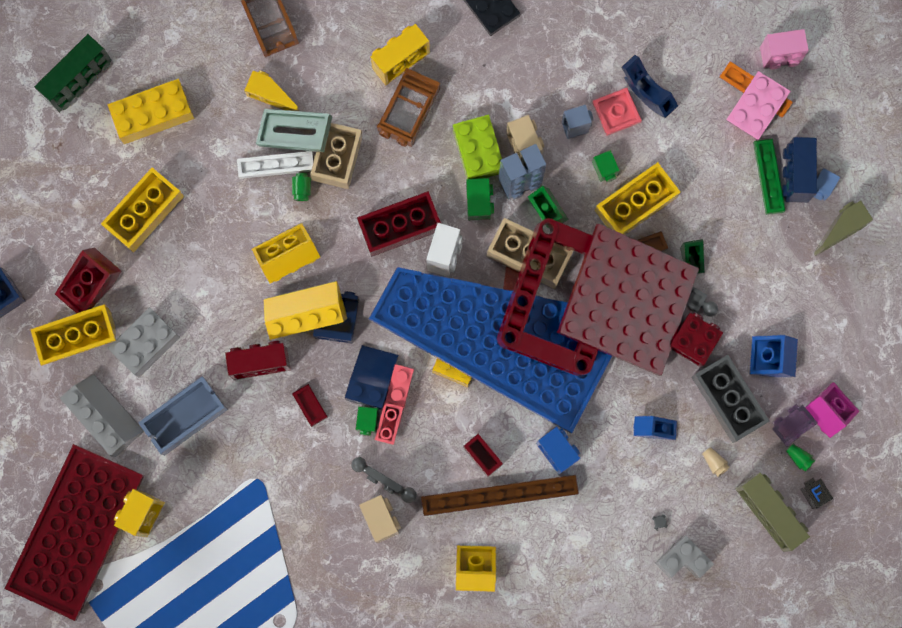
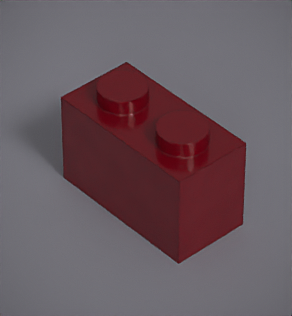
[463,434,503,478]

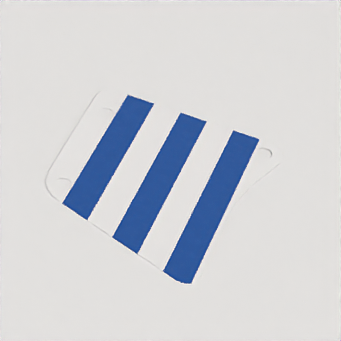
[87,479,297,628]

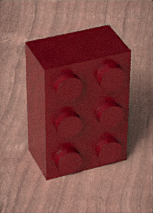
[225,341,291,380]

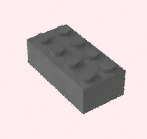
[692,355,770,443]

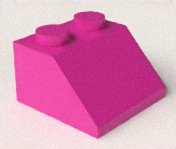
[804,382,859,438]

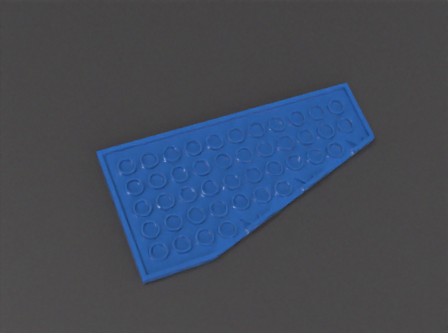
[368,267,612,433]

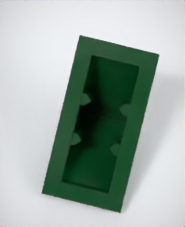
[680,239,705,274]

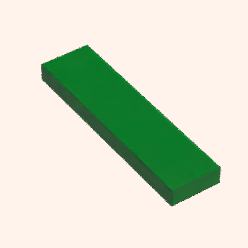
[753,139,786,215]

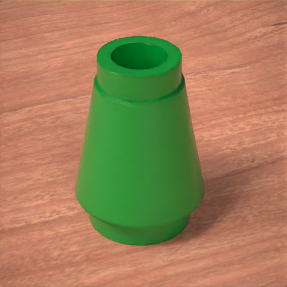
[786,443,816,472]

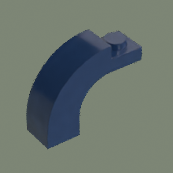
[621,55,678,118]

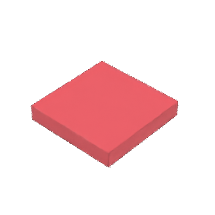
[592,88,642,136]

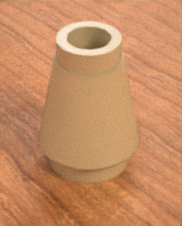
[702,447,730,477]

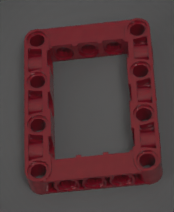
[497,218,598,376]

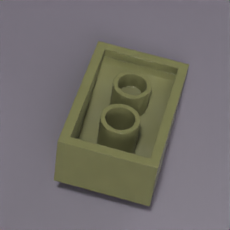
[814,201,873,256]

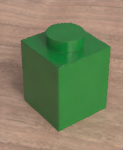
[592,150,620,182]
[355,406,379,436]

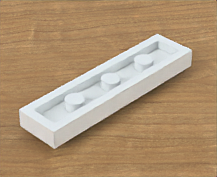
[237,151,314,179]

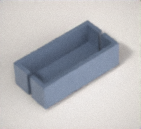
[498,144,546,200]
[138,376,228,456]

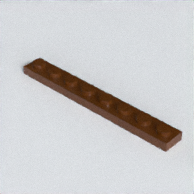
[421,475,579,516]

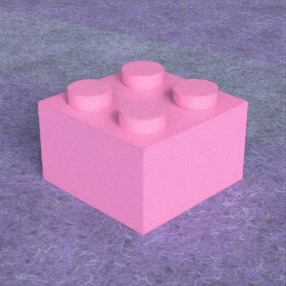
[760,29,809,69]

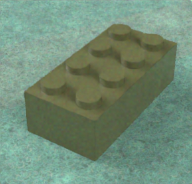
[735,472,810,552]

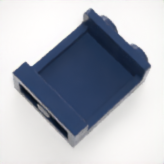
[313,291,359,344]

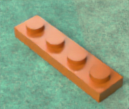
[719,61,793,118]

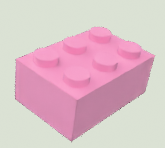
[726,71,791,140]

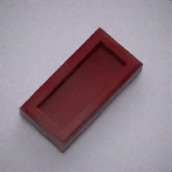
[292,384,328,427]

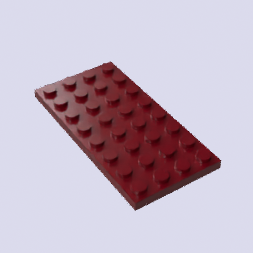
[4,444,145,621]

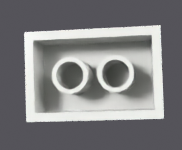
[426,223,463,277]

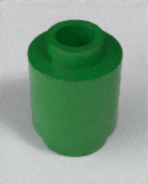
[292,173,311,201]

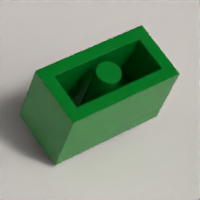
[466,178,494,221]
[527,186,569,229]

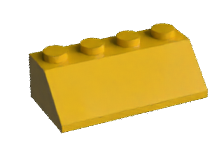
[263,281,347,340]
[30,304,116,366]

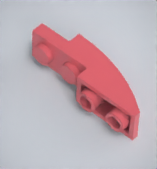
[375,364,414,445]

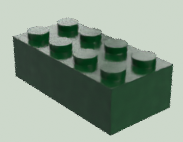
[34,34,112,113]

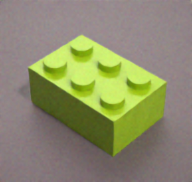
[452,114,502,179]

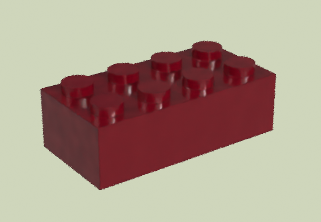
[357,191,441,257]

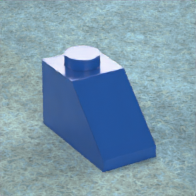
[633,416,677,440]

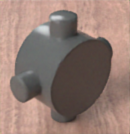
[652,514,668,530]

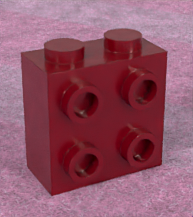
[670,313,724,367]

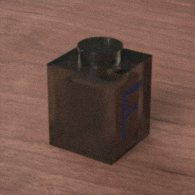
[800,477,833,509]

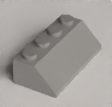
[60,375,144,457]

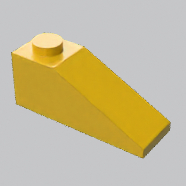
[244,71,299,111]

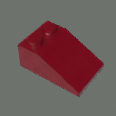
[55,247,122,314]

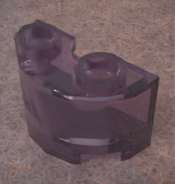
[772,404,817,447]

